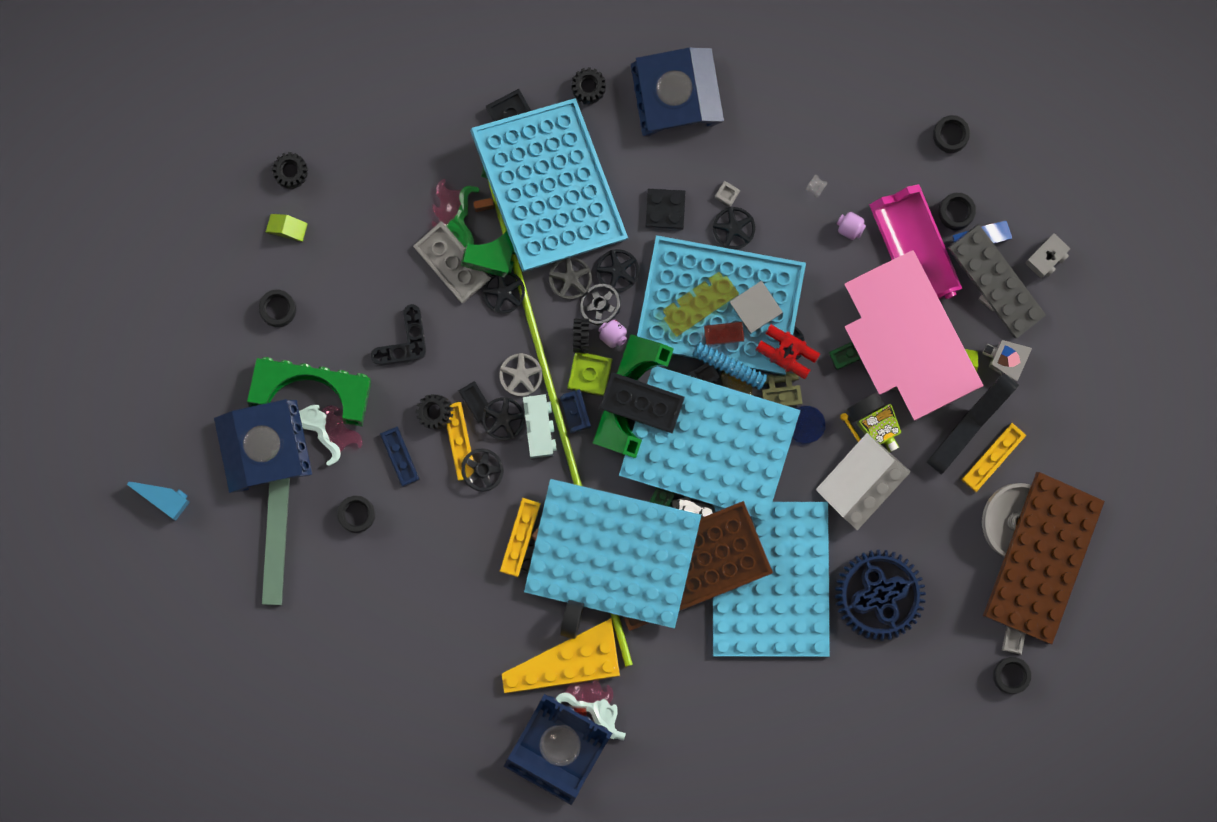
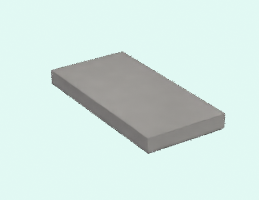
[413,221,491,304]

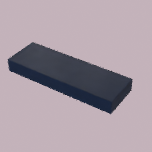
[380,426,420,487]

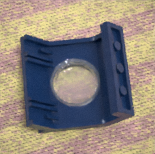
[631,47,724,137]
[214,399,313,493]
[504,694,613,805]

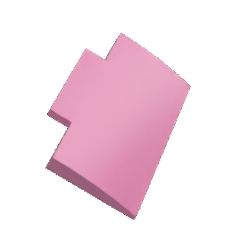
[845,250,983,421]

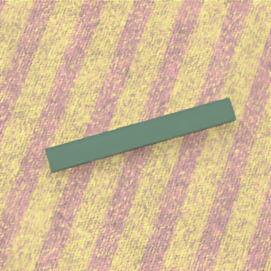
[262,450,290,605]

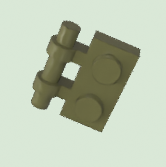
[762,372,803,407]

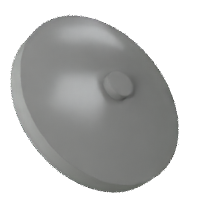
[982,483,1031,558]

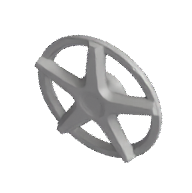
[499,353,542,396]

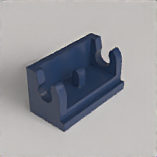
[560,389,591,434]

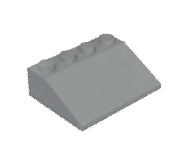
[816,433,910,530]

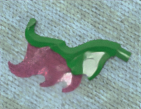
[432,179,480,247]

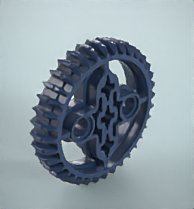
[835,550,926,641]

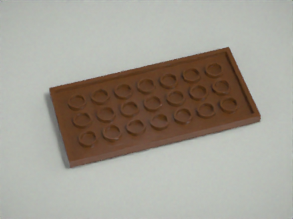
[983,472,1105,644]
[623,501,773,631]

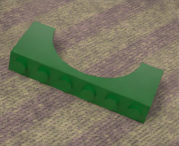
[461,167,515,277]
[593,334,674,458]
[247,357,371,427]

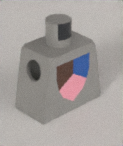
[982,340,1032,382]

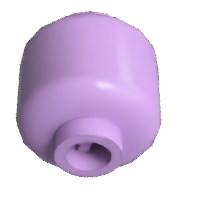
[837,212,866,240]
[598,320,627,348]

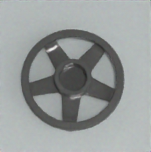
[549,257,592,299]

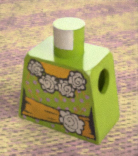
[857,404,901,452]

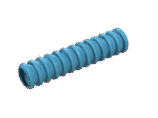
[692,342,767,390]

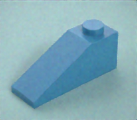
[127,481,190,520]

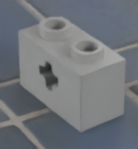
[1025,233,1070,279]

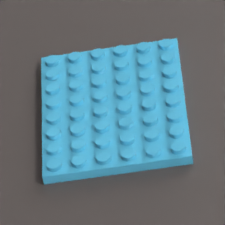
[470,98,628,272]
[637,235,806,375]
[619,366,800,521]
[524,479,702,628]
[713,502,830,657]

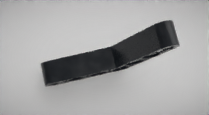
[926,373,1019,475]

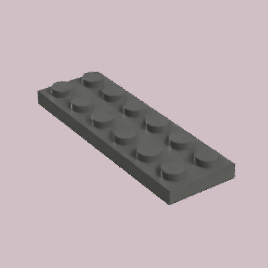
[948,224,1046,338]

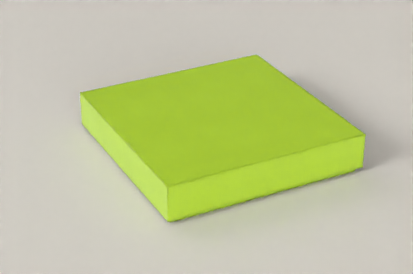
[567,353,613,396]

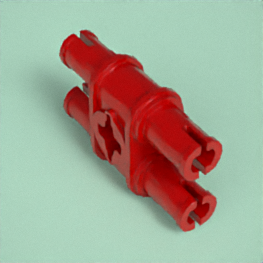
[756,324,820,379]

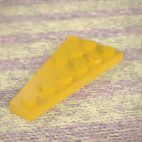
[502,619,620,694]

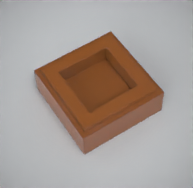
[474,198,494,212]

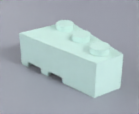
[523,394,557,459]

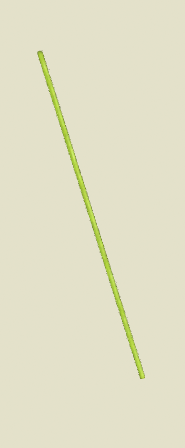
[487,179,633,667]

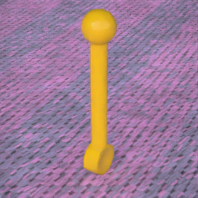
[840,413,861,442]

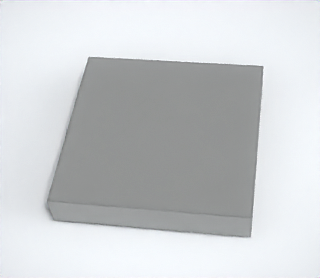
[730,281,783,334]

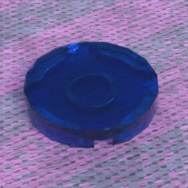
[792,405,825,444]

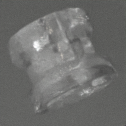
[805,174,828,198]

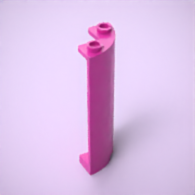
[869,184,962,299]

